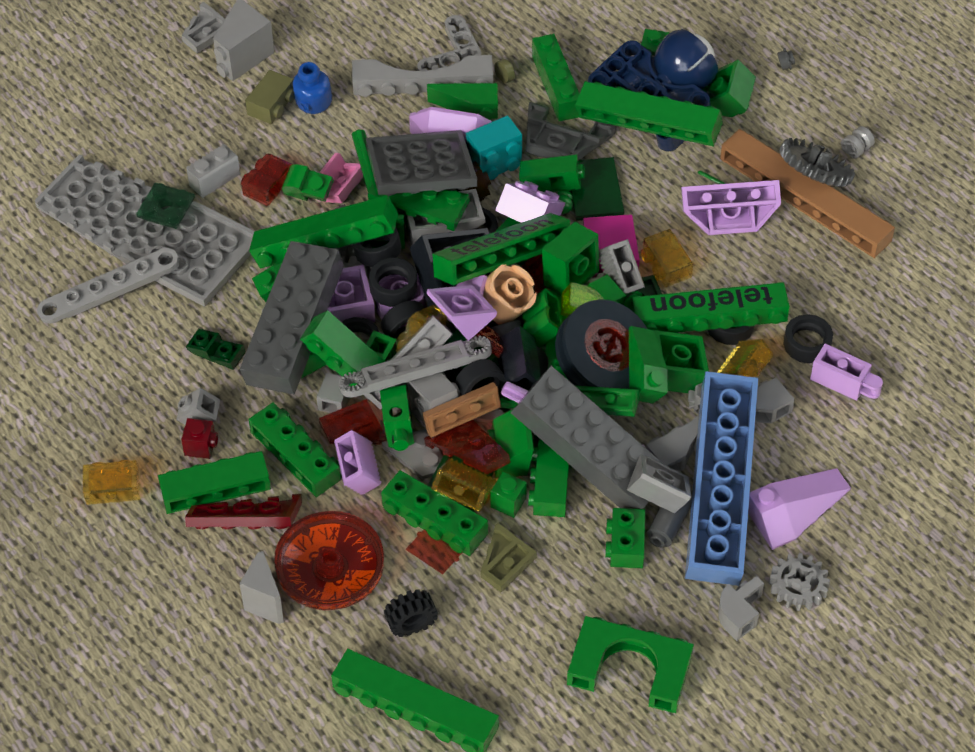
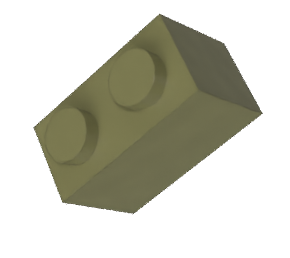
[245,70,295,124]

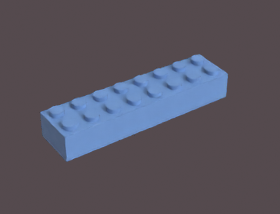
[685,371,758,586]

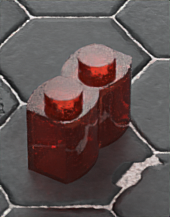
[241,153,293,206]

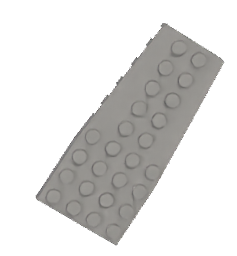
[35,155,254,307]

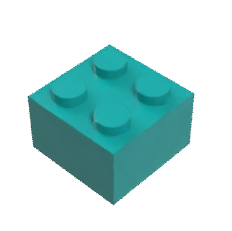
[466,115,522,180]

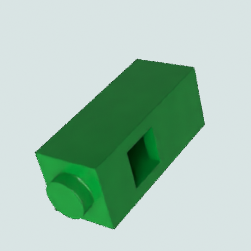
[519,155,585,192]

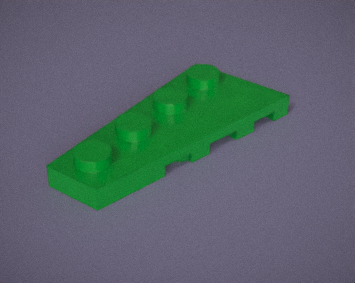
[368,181,470,231]

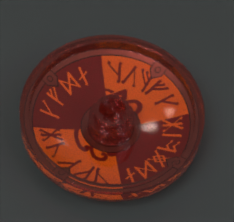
[274,511,384,610]

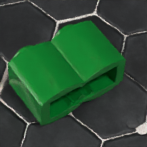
[521,288,563,348]

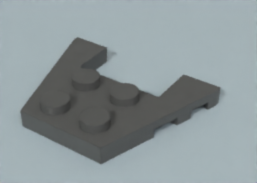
[526,102,616,159]

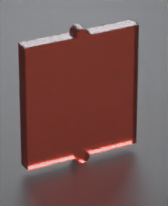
[406,529,463,575]

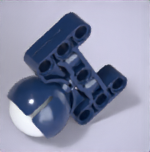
[588,29,718,152]

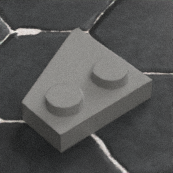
[382,429,442,480]

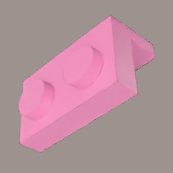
[319,153,363,203]

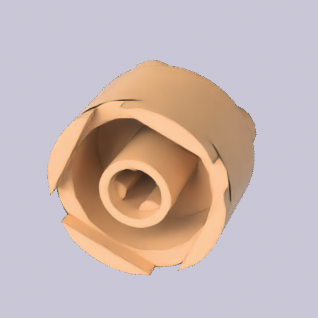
[483,264,536,325]

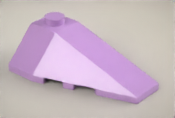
[748,468,851,550]

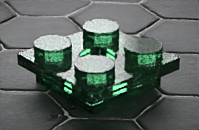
[136,183,195,229]

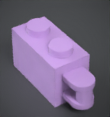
[810,344,883,401]

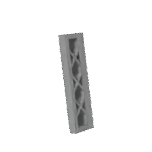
[364,315,452,410]

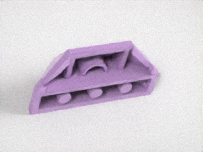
[409,107,492,143]
[681,180,781,235]

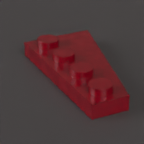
[185,494,302,529]

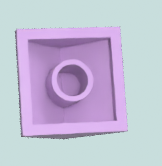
[427,285,497,341]

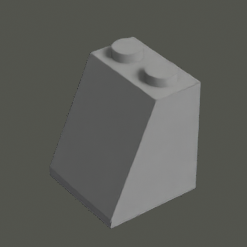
[213,0,274,81]

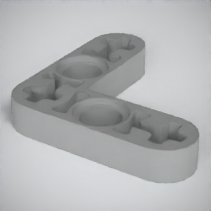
[417,15,482,71]

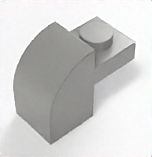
[718,576,764,641]

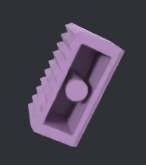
[334,430,382,495]

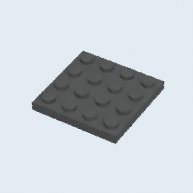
[366,130,477,196]

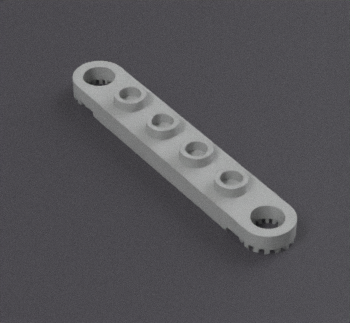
[37,248,180,324]
[339,336,492,397]

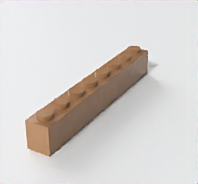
[720,129,895,258]

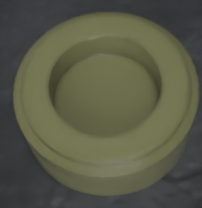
[494,59,515,84]

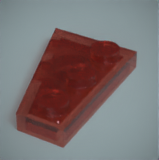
[424,420,510,474]

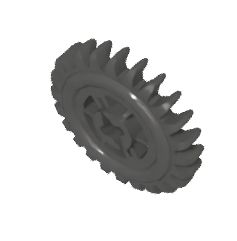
[780,138,855,187]

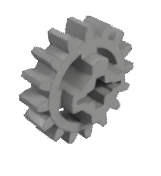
[769,553,830,611]

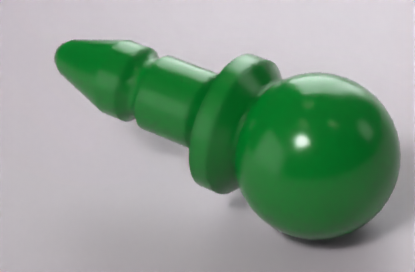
[557,190,573,214]

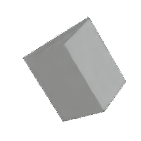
[627,454,691,513]
[239,551,284,624]

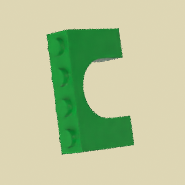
[567,616,694,714]

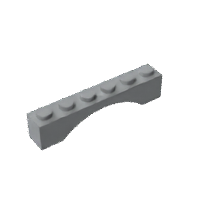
[352,55,493,97]
[646,377,794,472]

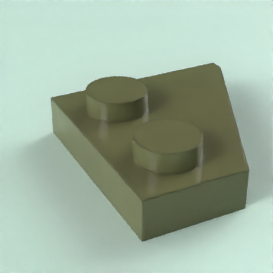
[481,523,537,592]

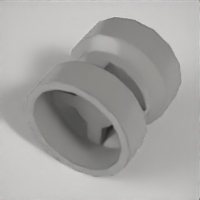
[841,126,875,159]

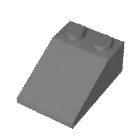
[404,189,485,246]

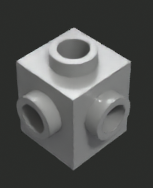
[176,388,220,425]

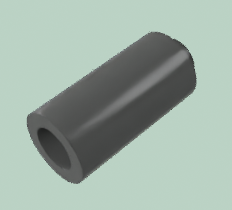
[647,497,692,547]

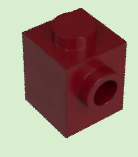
[181,418,218,459]

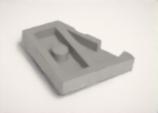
[182,2,225,54]

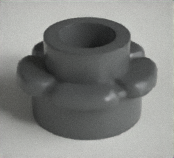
[777,48,795,70]

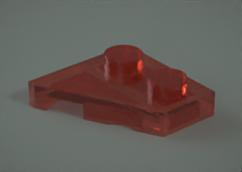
[319,399,387,445]

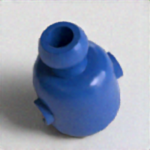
[292,62,332,114]

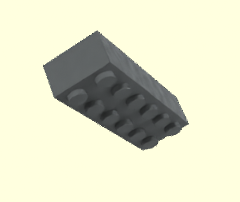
[240,241,344,395]
[510,366,666,509]

